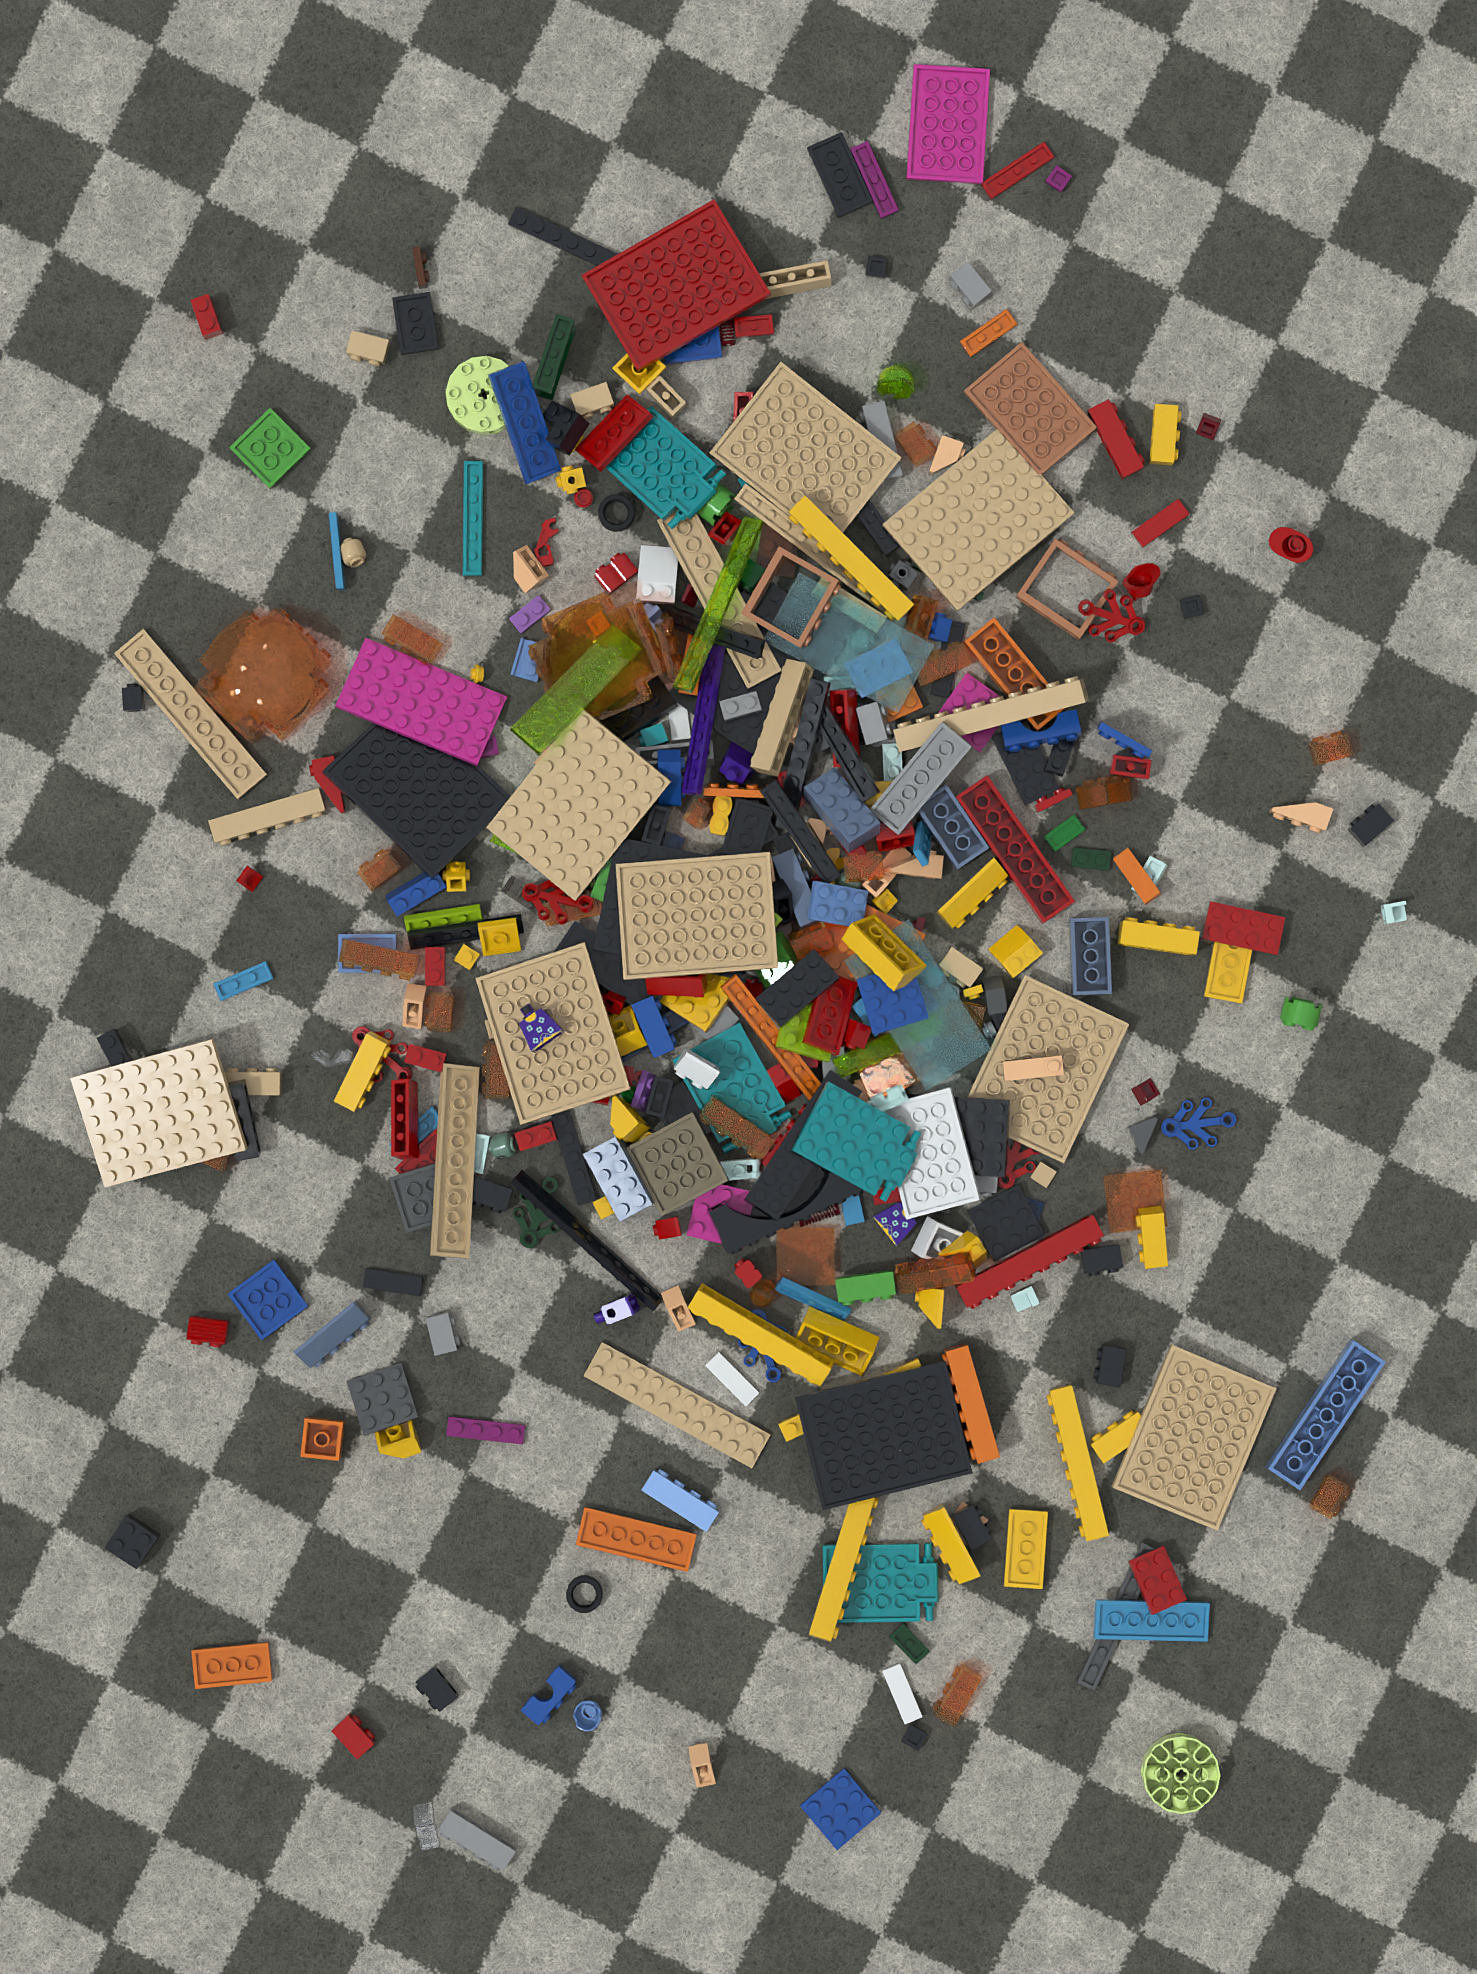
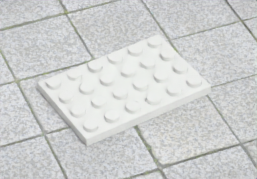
[884,1088,981,1219]

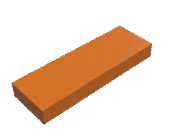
[960,309,1018,358]
[1113,848,1161,905]

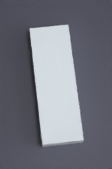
[665,683,691,741]
[705,1352,759,1406]
[882,1663,922,1724]

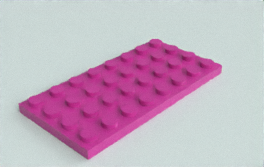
[335,638,507,766]

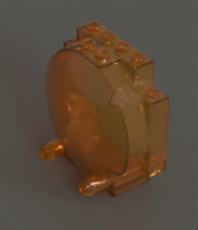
[528,590,670,721]
[193,607,332,744]

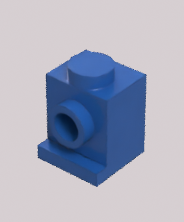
[922,612,952,642]

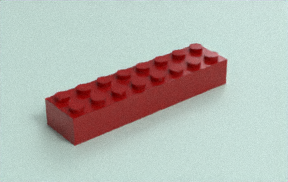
[955,775,1075,924]
[954,1214,1104,1309]

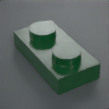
[1070,847,1111,871]
[889,1623,930,1664]

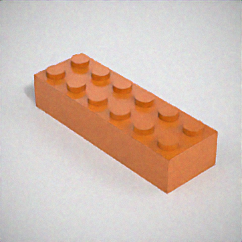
[963,617,1065,732]
[942,1343,1000,1464]

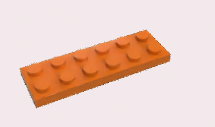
[575,1507,697,1572]

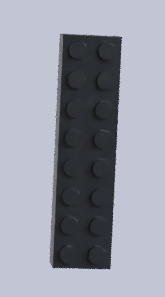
[744,1070,862,1221]

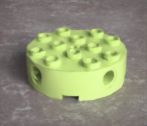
[446,356,509,436]
[1141,1733,1220,1814]

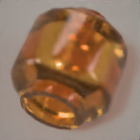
[750,1279,778,1307]

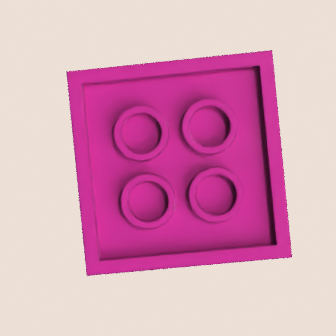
[934,673,1000,753]
[687,1184,753,1249]

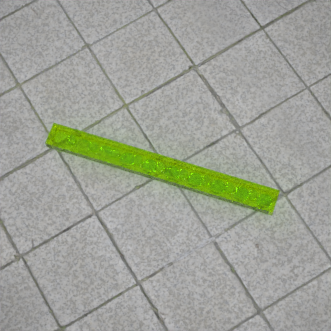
[673,516,763,693]

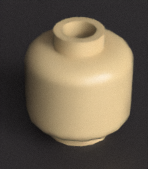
[340,538,366,568]

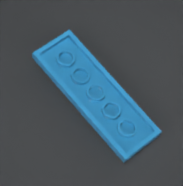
[1093,1599,1210,1642]

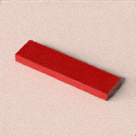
[980,142,1055,200]

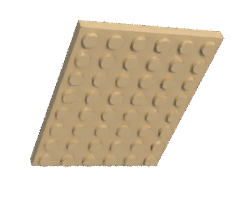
[709,362,902,533]
[882,429,1074,612]
[486,708,672,901]
[616,852,778,980]
[475,942,631,1125]
[967,975,1129,1163]
[70,1038,248,1187]
[1111,1344,1277,1531]

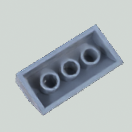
[293,1300,371,1368]

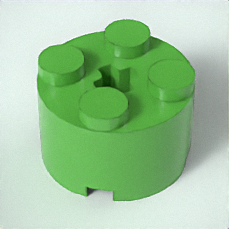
[697,483,737,527]
[1280,996,1322,1031]

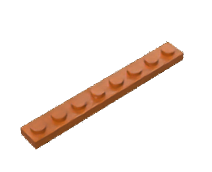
[720,975,821,1100]

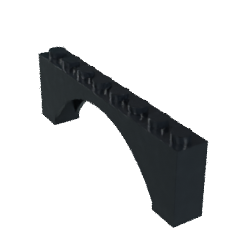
[706,1170,863,1254]

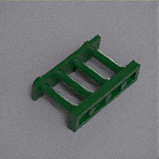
[532,314,577,401]

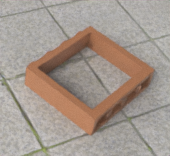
[1015,539,1119,640]
[741,546,841,649]

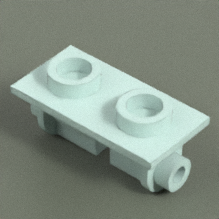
[867,1084,909,1112]

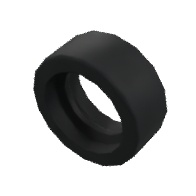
[598,494,635,532]
[566,1575,603,1613]

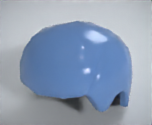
[573,1700,602,1731]

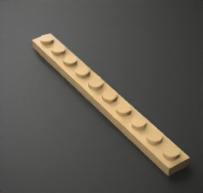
[734,483,886,614]

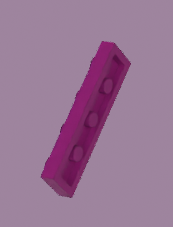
[850,141,899,219]
[446,1416,525,1445]

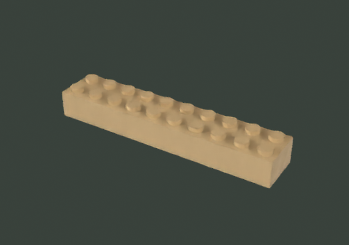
[893,676,1089,752]

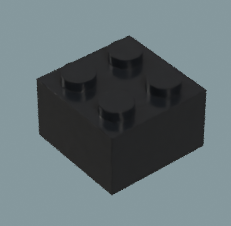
[105,1514,161,1569]

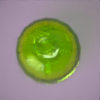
[876,364,915,399]

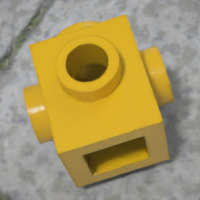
[555,465,586,494]
[443,861,470,892]

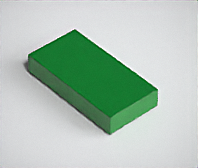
[1043,814,1086,852]

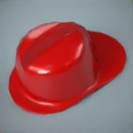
[1268,527,1313,563]
[1122,563,1161,601]

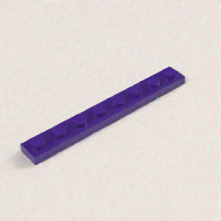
[682,645,725,795]

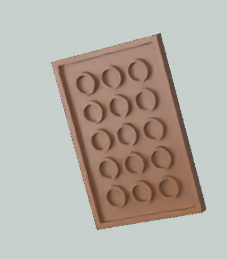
[964,342,1097,475]

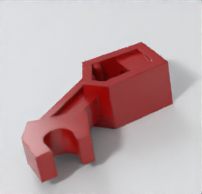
[534,518,559,568]
[602,991,626,1015]

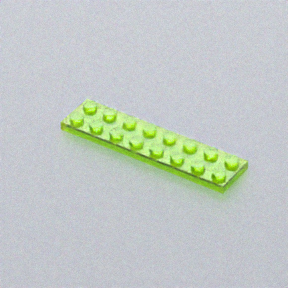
[510,624,642,756]

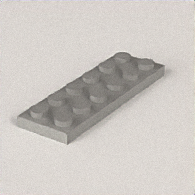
[870,721,972,835]

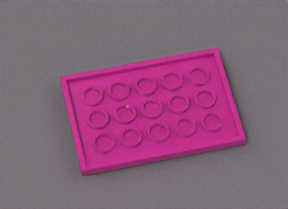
[906,64,990,184]

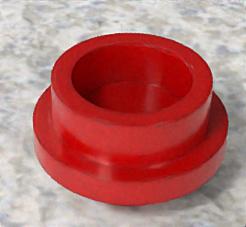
[574,488,593,508]

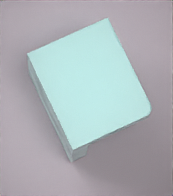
[1381,901,1407,924]
[1010,1285,1040,1312]

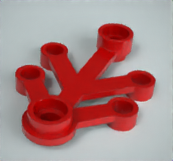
[1078,589,1145,643]
[522,880,594,925]
[352,1026,413,1082]
[997,1140,1041,1189]

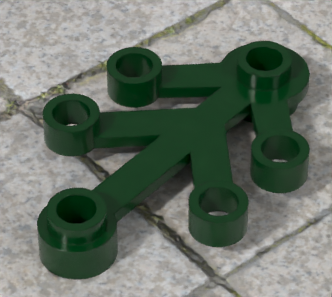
[513,1177,567,1248]

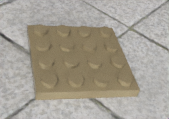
[626,1112,729,1216]

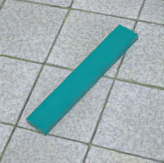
[463,461,483,576]

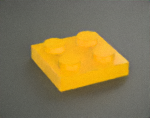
[478,918,521,956]

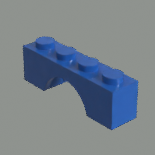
[1001,709,1081,752]

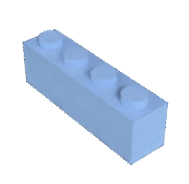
[642,1469,719,1532]

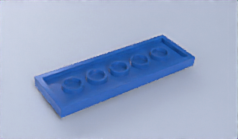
[488,361,561,484]

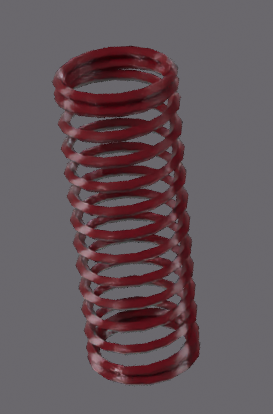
[719,319,736,346]
[798,1203,841,1227]

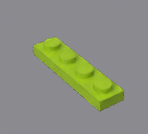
[404,904,483,931]

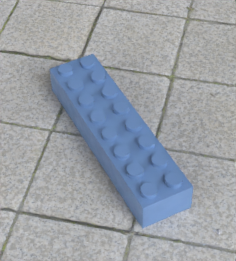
[1265,1339,1386,1490]

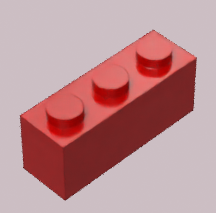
[645,974,708,997]

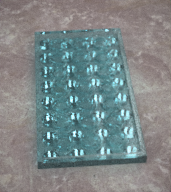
[764,572,935,713]
[844,919,992,1091]

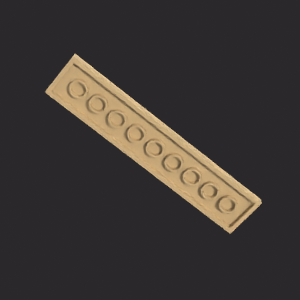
[657,509,782,689]
[114,629,267,800]
[430,1063,480,1259]
[584,1342,771,1468]

